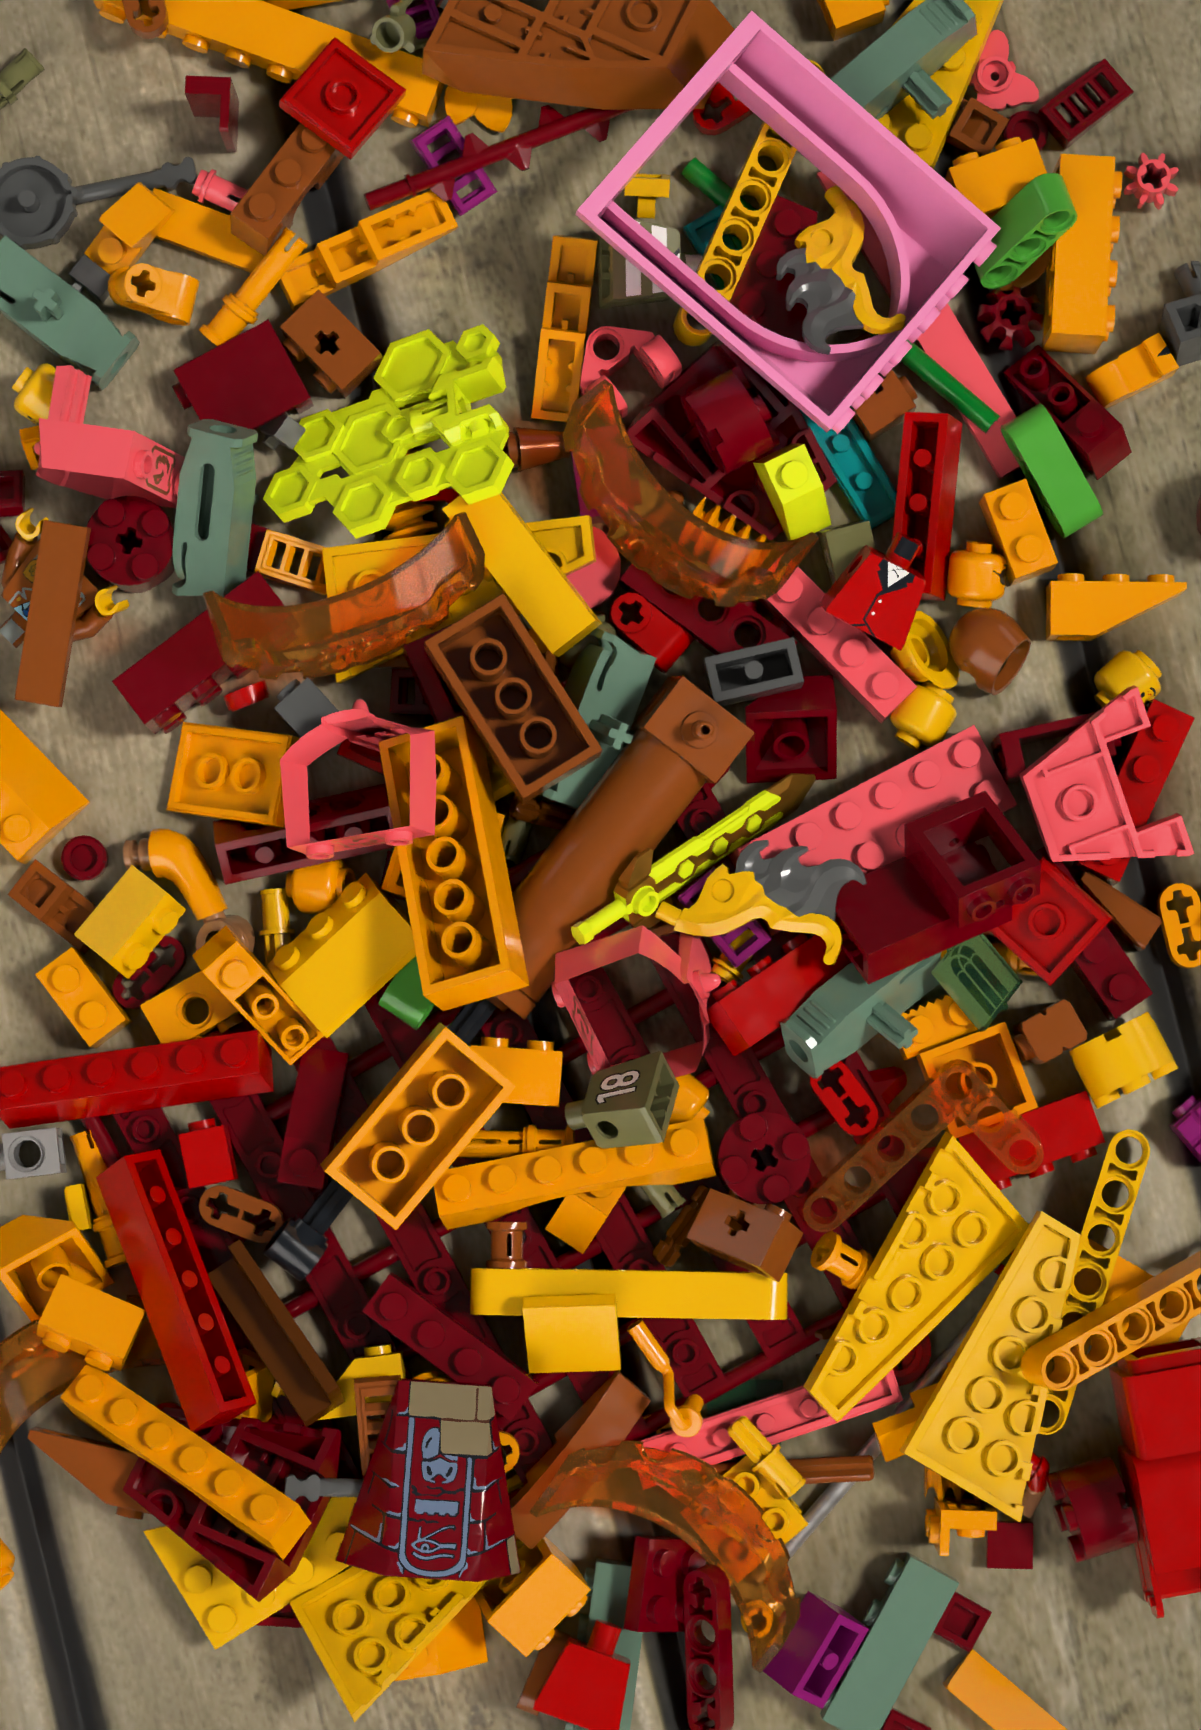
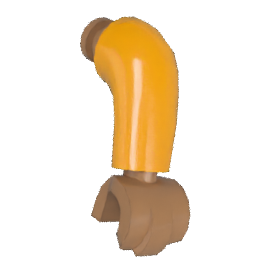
[123,828,256,953]

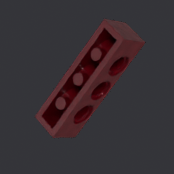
[620,536,798,655]
[213,783,395,885]

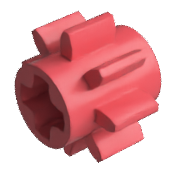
[1123,153,1179,210]

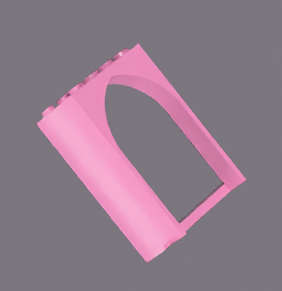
[575,11,1001,434]

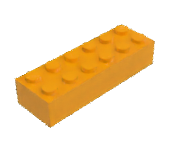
[378,716,529,1011]

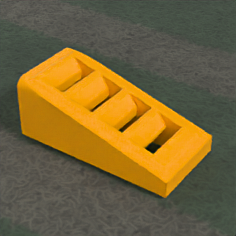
[255,529,327,596]

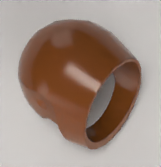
[949,608,1031,695]

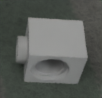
[0,1127,67,1179]

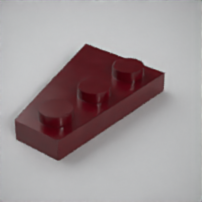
[730,195,818,342]

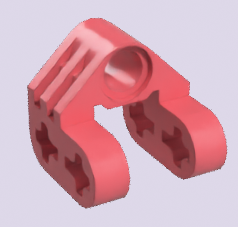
[580,326,682,425]

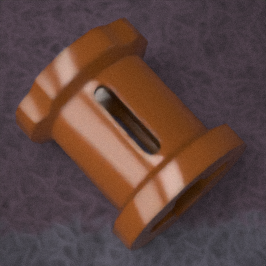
[486,1222,527,1269]

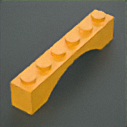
[434,1118,717,1230]
[60,1363,311,1560]

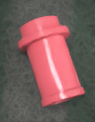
[192,169,249,212]

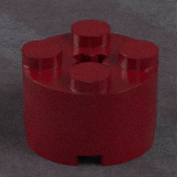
[681,365,780,475]
[86,496,175,593]
[717,1112,811,1204]
[1046,1456,1139,1563]

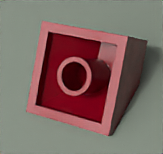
[745,675,837,783]

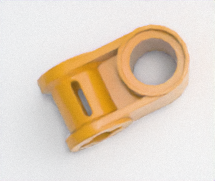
[108,263,200,326]

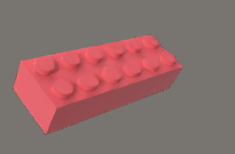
[729,725,1018,936]

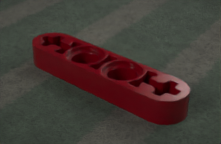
[683,1564,734,1730]

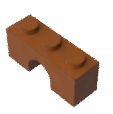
[231,123,345,256]

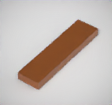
[15,520,91,707]

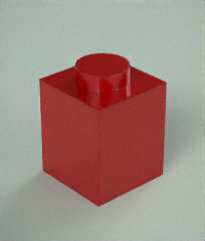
[178,1118,239,1189]

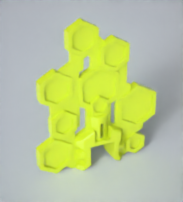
[263,324,514,539]

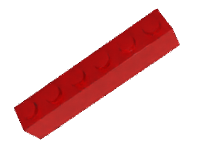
[0,1030,274,1129]
[96,1149,257,1432]

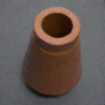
[503,427,570,472]

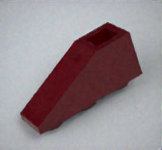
[1004,345,1132,480]

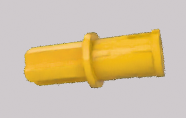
[259,888,295,977]
[727,1416,806,1500]

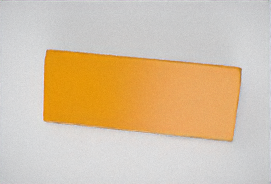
[943,1649,1068,1730]

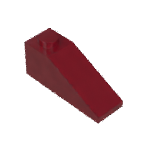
[277,1047,349,1189]

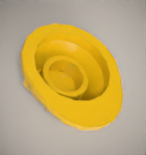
[890,611,960,689]

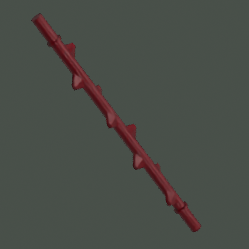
[364,105,635,211]

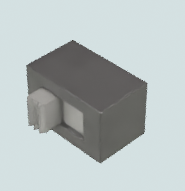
[68,255,110,303]
[259,414,306,450]

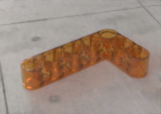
[803,1059,1044,1232]

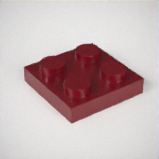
[623,1536,706,1632]

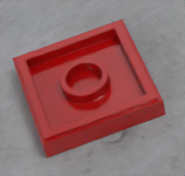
[279,37,406,160]
[989,856,1113,986]

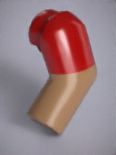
[1022,1452,1050,1519]

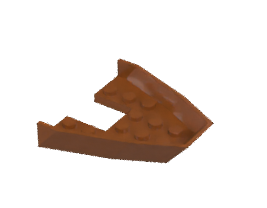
[422,0,735,110]

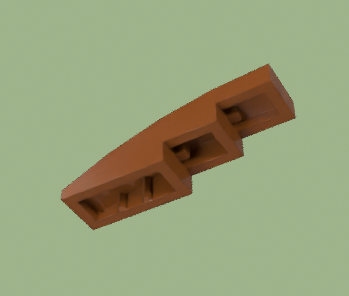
[510,1370,651,1550]

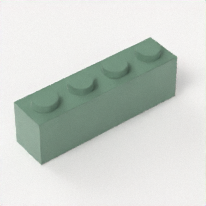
[820,1552,959,1730]
[565,1557,643,1730]

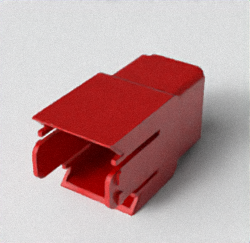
[1109,1337,1201,1619]

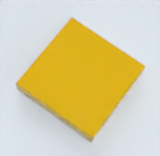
[522,1294,621,1374]

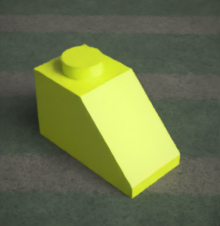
[753,443,832,544]

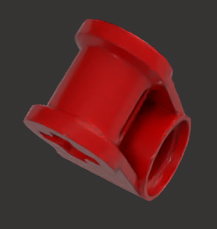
[609,592,694,674]

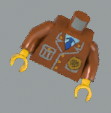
[0,507,129,648]

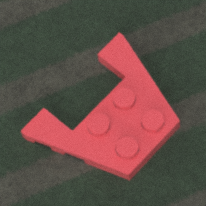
[1019,685,1194,862]

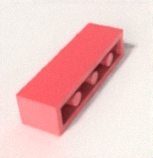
[755,558,917,724]

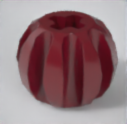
[977,285,1045,351]

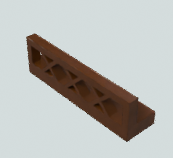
[208,1239,345,1427]

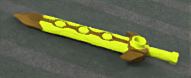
[571,773,816,944]

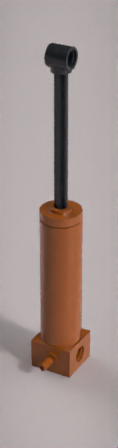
[263,676,755,1281]

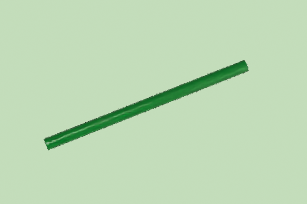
[681,157,1000,433]

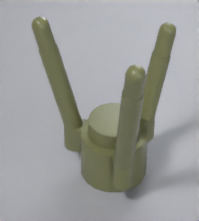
[370,0,429,53]

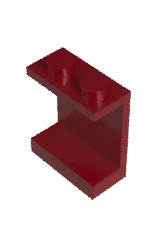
[172,319,314,430]
[991,712,1121,785]

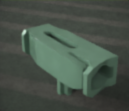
[830,0,977,120]
[0,236,140,390]
[172,419,259,601]
[540,628,657,808]
[780,952,941,1078]

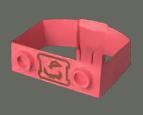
[34,365,185,508]
[280,699,436,860]
[551,925,721,1077]

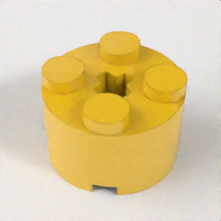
[1069,1012,1178,1109]

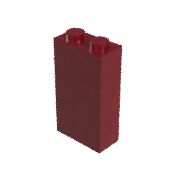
[835,842,1012,984]

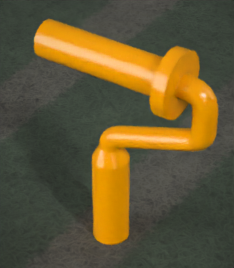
[627,1319,704,1437]

